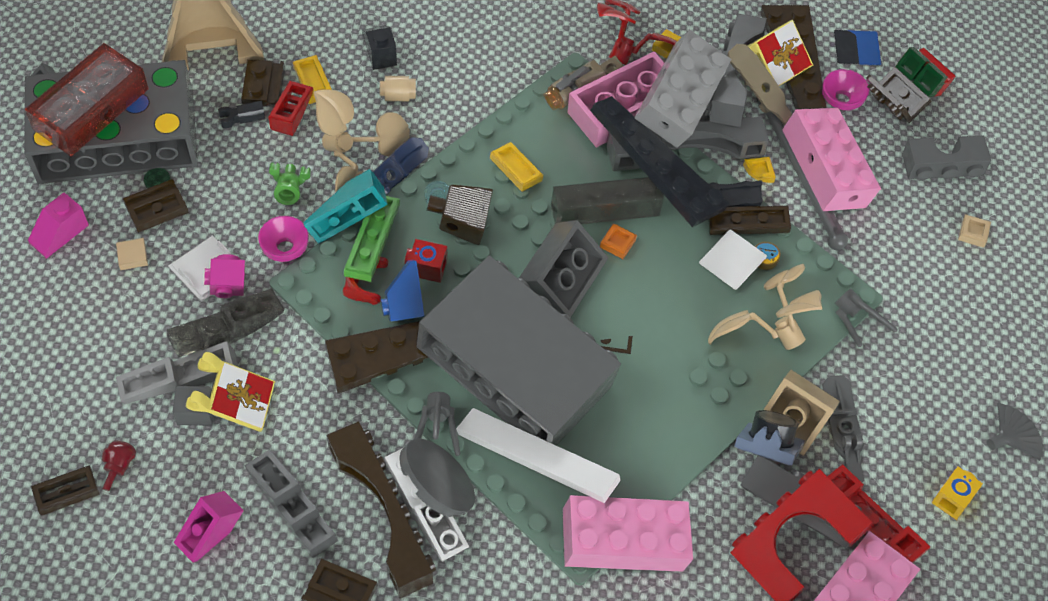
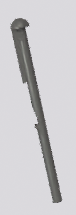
[758,99,848,250]

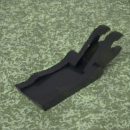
[708,180,763,207]

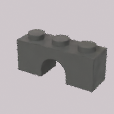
[902,135,991,180]

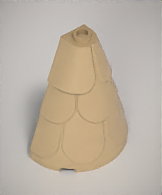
[162,0,264,70]

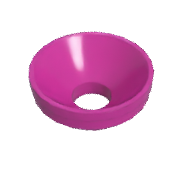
[822,69,869,110]
[258,216,309,262]

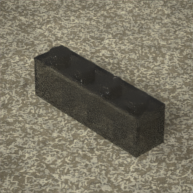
[551,177,664,224]

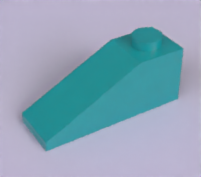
[303,169,388,244]

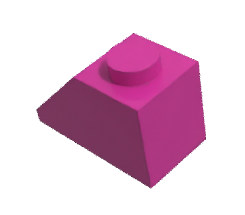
[28,192,89,259]
[173,491,244,563]

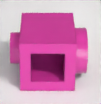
[204,254,245,298]

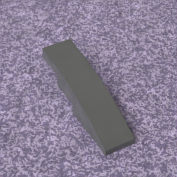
[244,449,338,558]

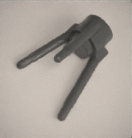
[835,288,898,347]
[415,392,460,456]

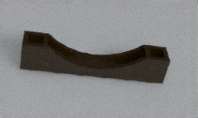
[326,421,436,599]

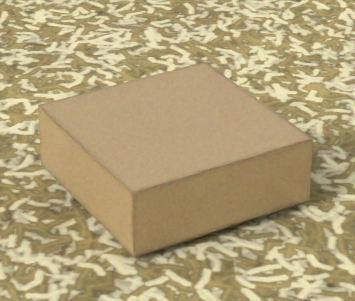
[958,214,991,248]
[116,238,148,270]

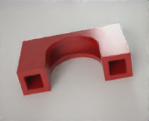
[730,469,873,601]

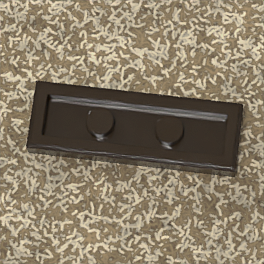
[708,205,791,235]

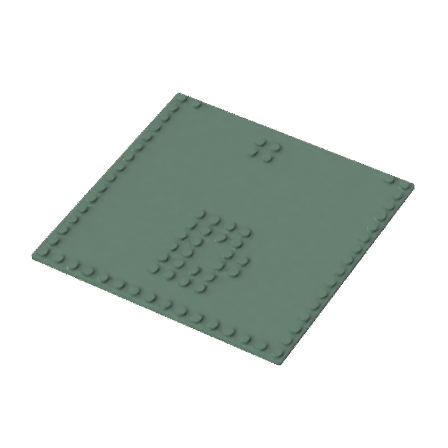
[269,53,883,586]

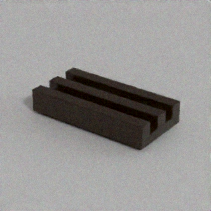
[31,465,100,516]

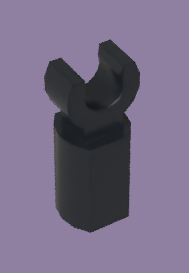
[218,101,265,128]

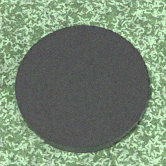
[399,439,475,517]

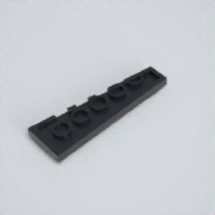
[590,96,730,228]

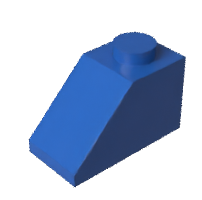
[381,260,424,321]

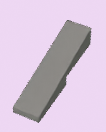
[116,341,239,404]

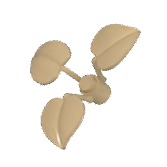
[314,89,410,193]
[708,264,822,350]

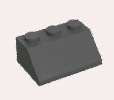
[519,220,608,317]

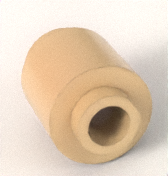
[380,76,416,102]

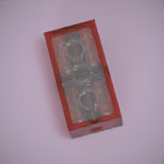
[24,43,149,157]

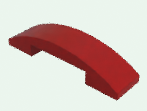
[827,464,931,563]

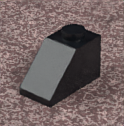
[362,25,397,70]

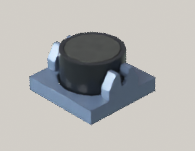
[735,410,805,466]

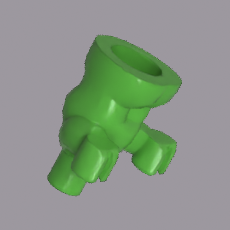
[269,162,311,205]

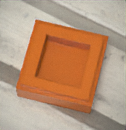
[600,223,637,259]

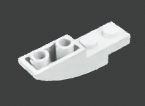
[384,448,469,562]

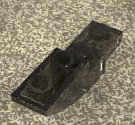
[167,288,284,358]

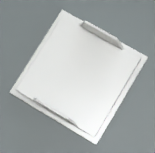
[168,235,246,302]

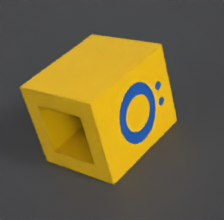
[932,466,983,520]

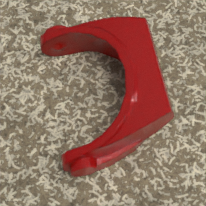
[343,257,388,305]

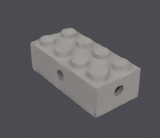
[634,29,731,148]

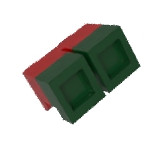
[895,47,956,97]

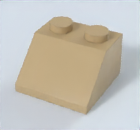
[764,370,840,456]

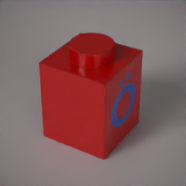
[405,239,448,283]

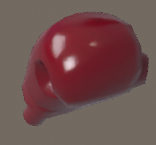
[102,440,136,491]

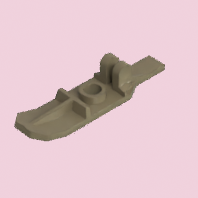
[727,44,792,126]

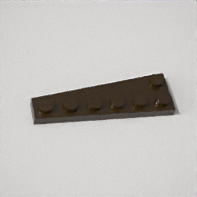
[760,5,827,110]
[325,321,429,394]

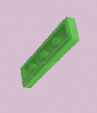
[344,196,400,282]

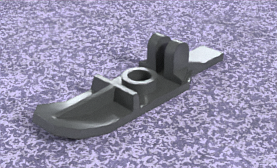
[822,375,864,482]

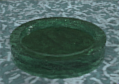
[143,168,171,189]

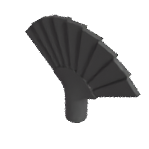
[987,403,1043,461]

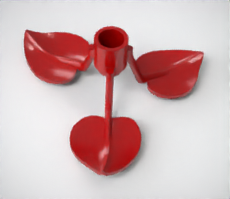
[597,0,677,65]

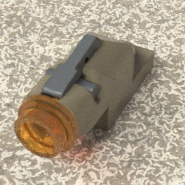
[544,56,624,111]

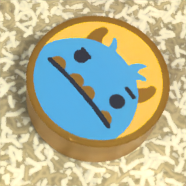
[755,242,780,270]

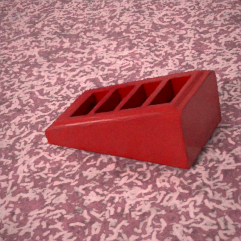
[268,81,314,136]

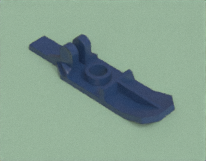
[373,137,429,195]

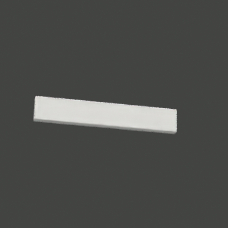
[456,408,621,503]

